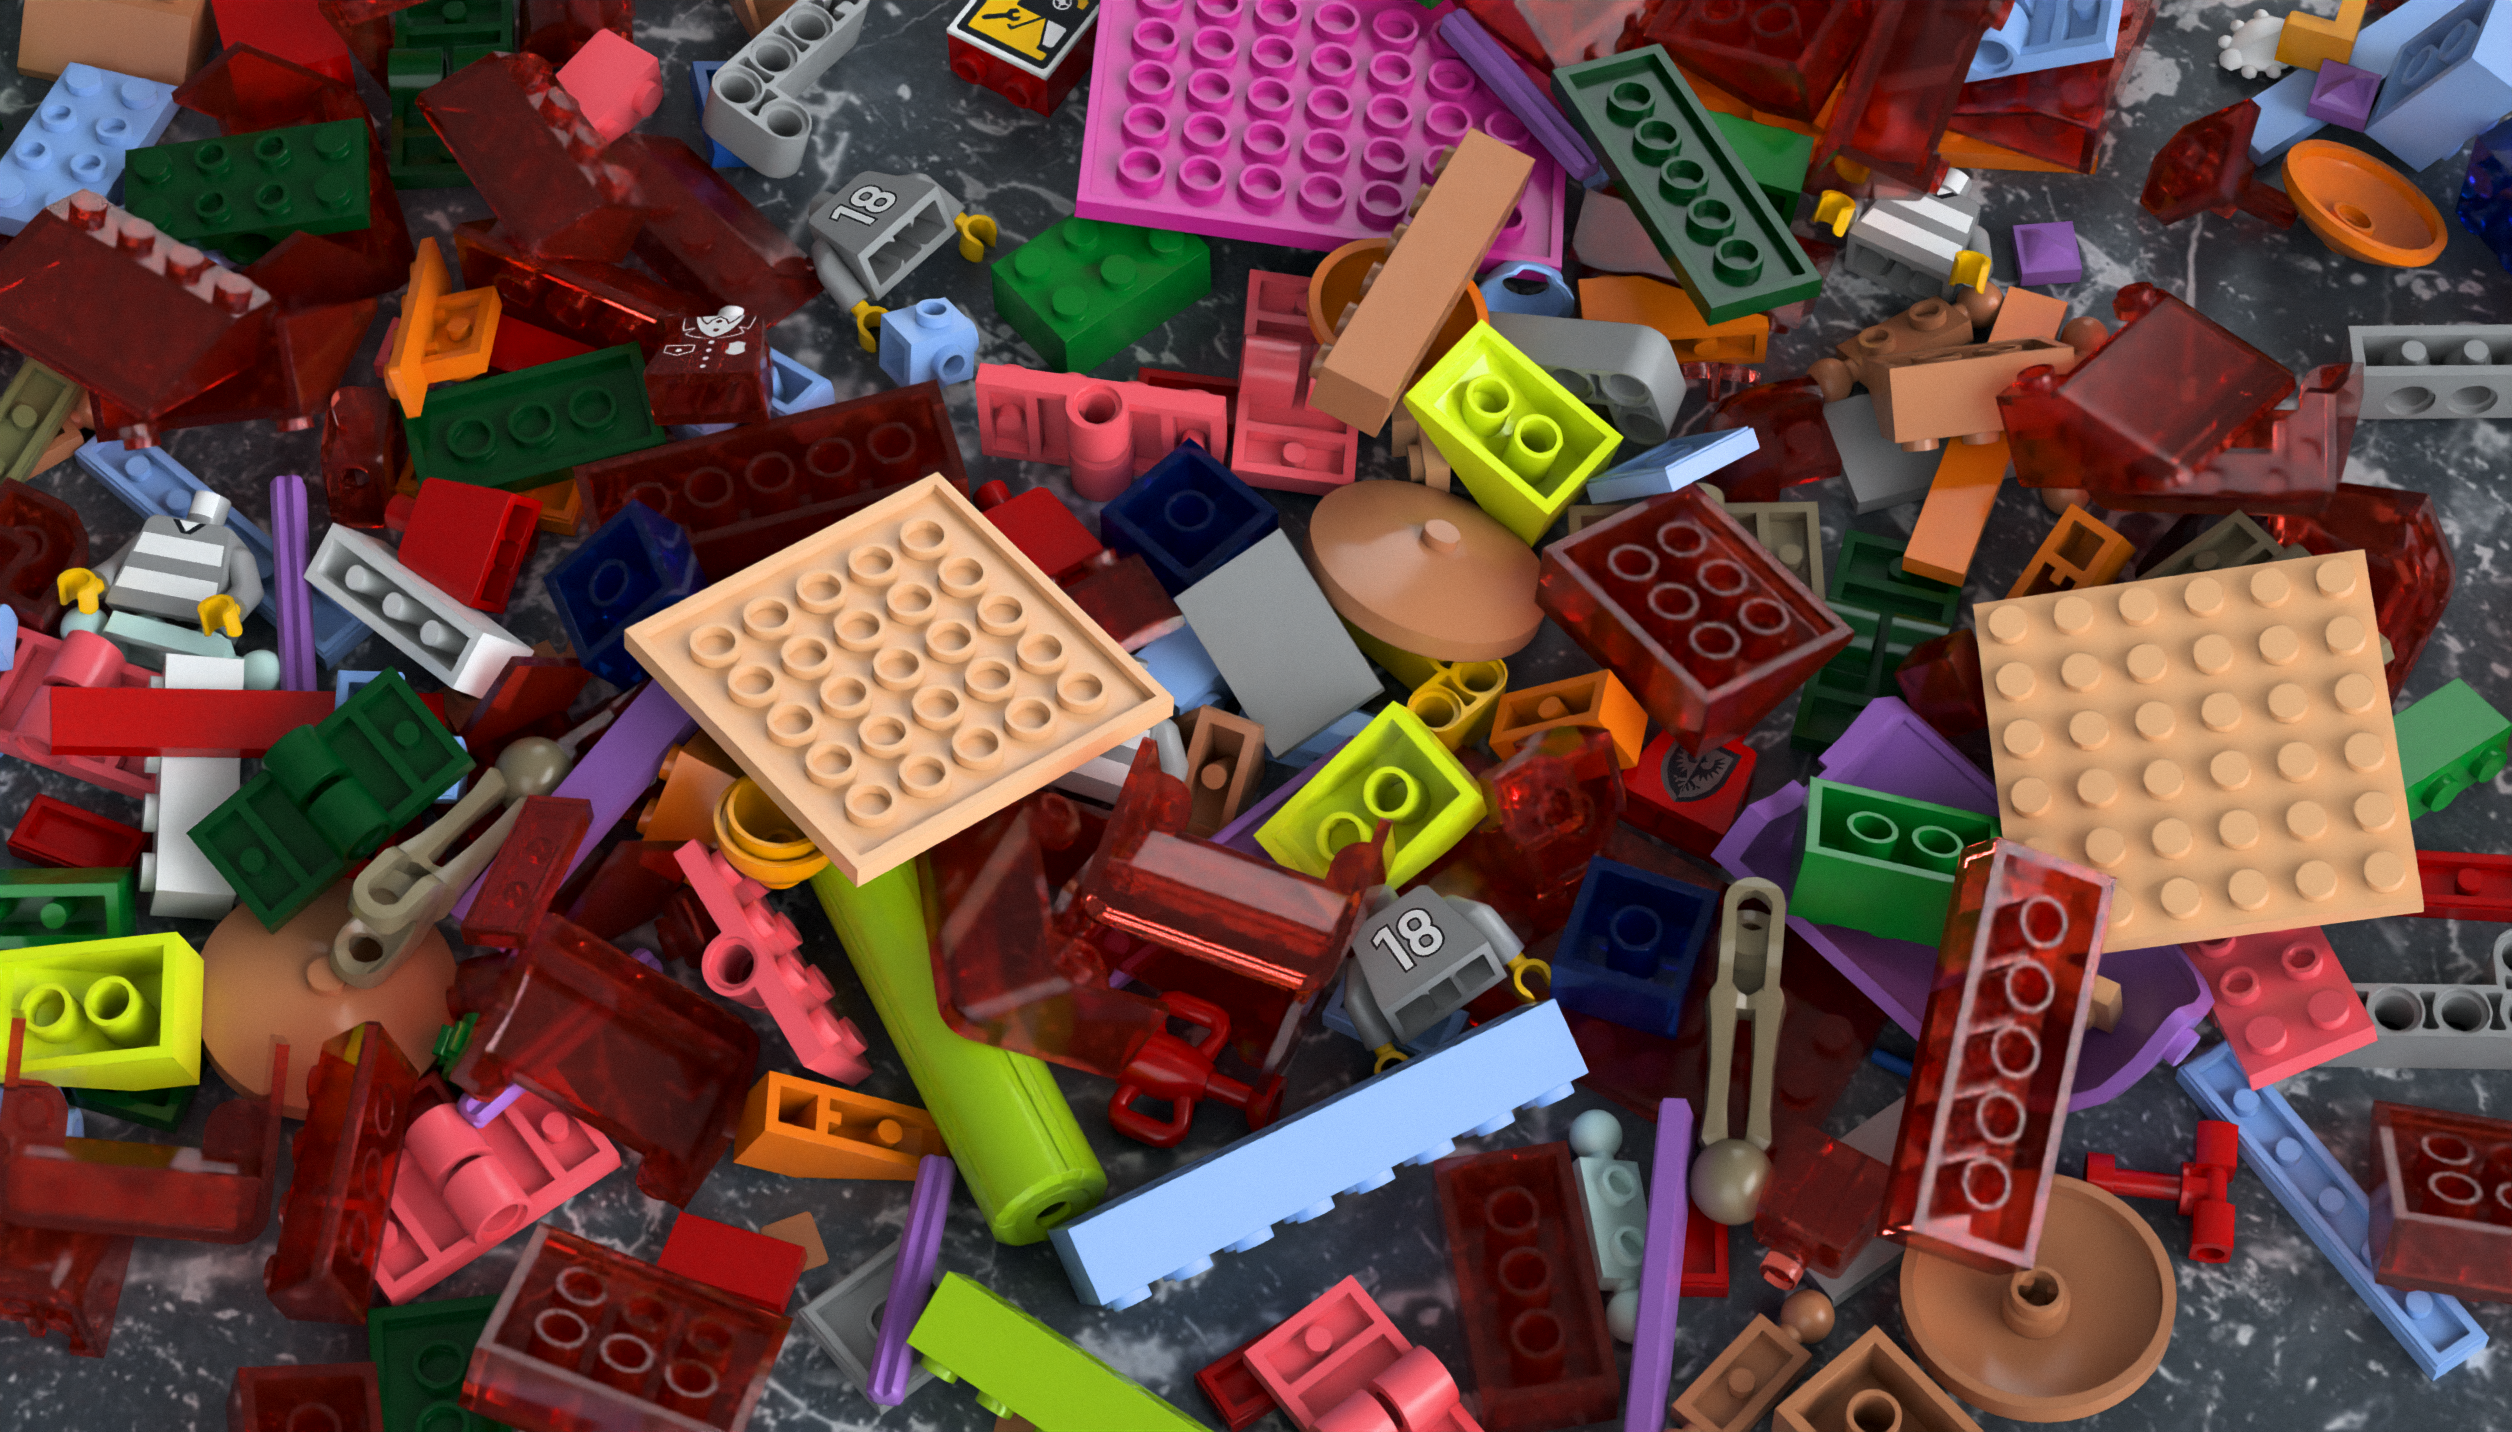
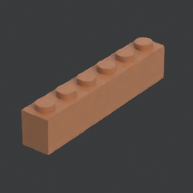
[1308,127,1536,438]

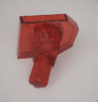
[2139,98,2299,230]

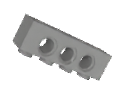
[2337,324,2512,419]

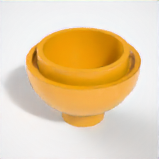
[713,774,831,889]

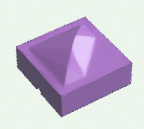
[2305,58,2382,133]
[2011,221,2082,286]

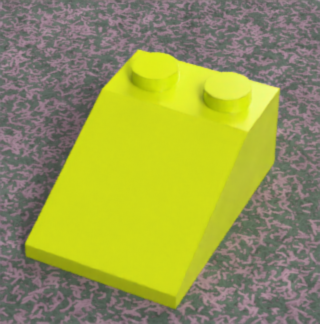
[1402,319,1624,548]
[1253,700,1498,931]
[0,931,204,1091]

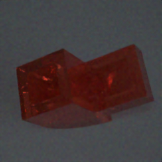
[1894,628,1988,739]

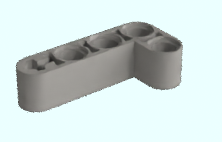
[702,0,870,179]
[1488,311,1687,447]
[2317,929,2512,1070]

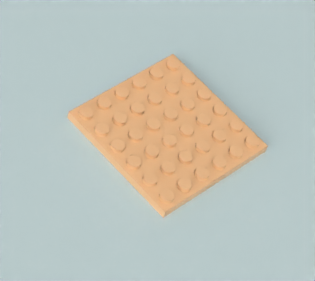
[624,471,1174,888]
[1973,549,2424,964]

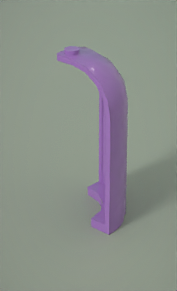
[1711,696,2215,1116]

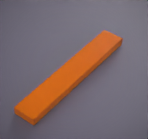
[1901,286,2068,588]

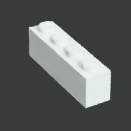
[303,522,534,706]
[139,653,244,920]

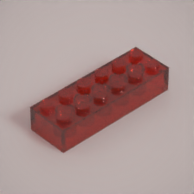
[572,379,970,609]
[1875,837,2117,1276]

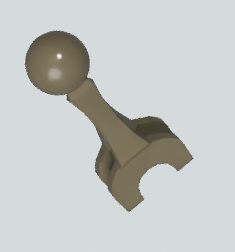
[329,736,575,989]
[1689,877,1787,1225]

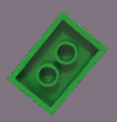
[990,212,1211,375]
[1787,776,2003,957]

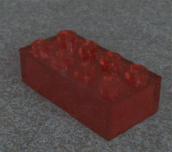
[1432,1140,1620,1432]

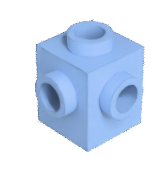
[879,297,979,396]

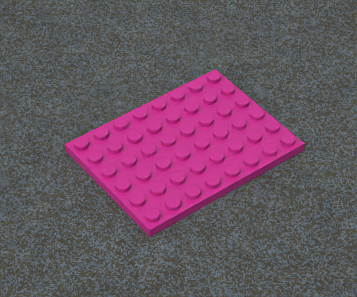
[1074,0,1573,283]

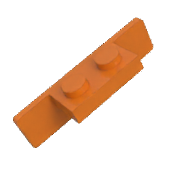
[383,236,502,419]

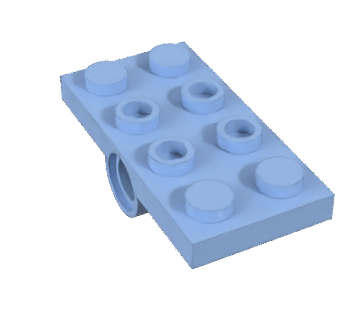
[1879,0,2123,96]
[0,62,182,253]

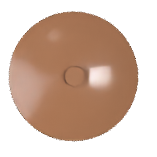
[1302,479,1550,663]
[200,877,460,1122]
[1898,1172,2177,1423]

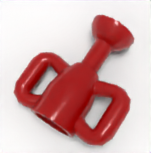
[1107,991,1288,1149]

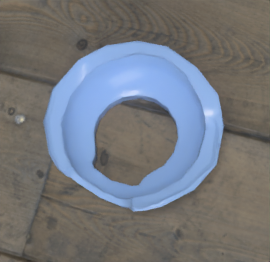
[1477,260,1575,318]

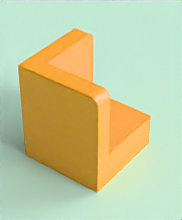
[2274,0,2368,73]

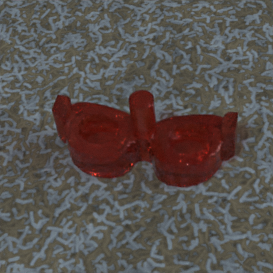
[1679,362,1761,402]

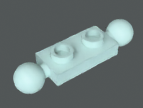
[60,606,280,690]
[1567,1109,1648,1344]

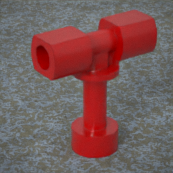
[2082,1120,2239,1263]

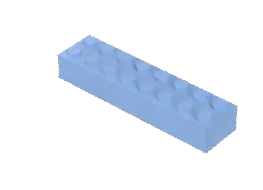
[1047,998,1589,1312]

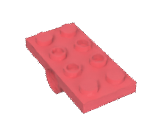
[1228,269,1359,496]
[975,363,1228,502]
[0,626,161,801]
[673,838,874,1087]
[2178,925,2378,1092]
[319,1068,622,1306]
[1243,1274,1484,1432]

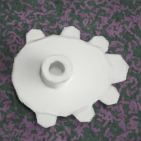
[2218,9,2301,79]

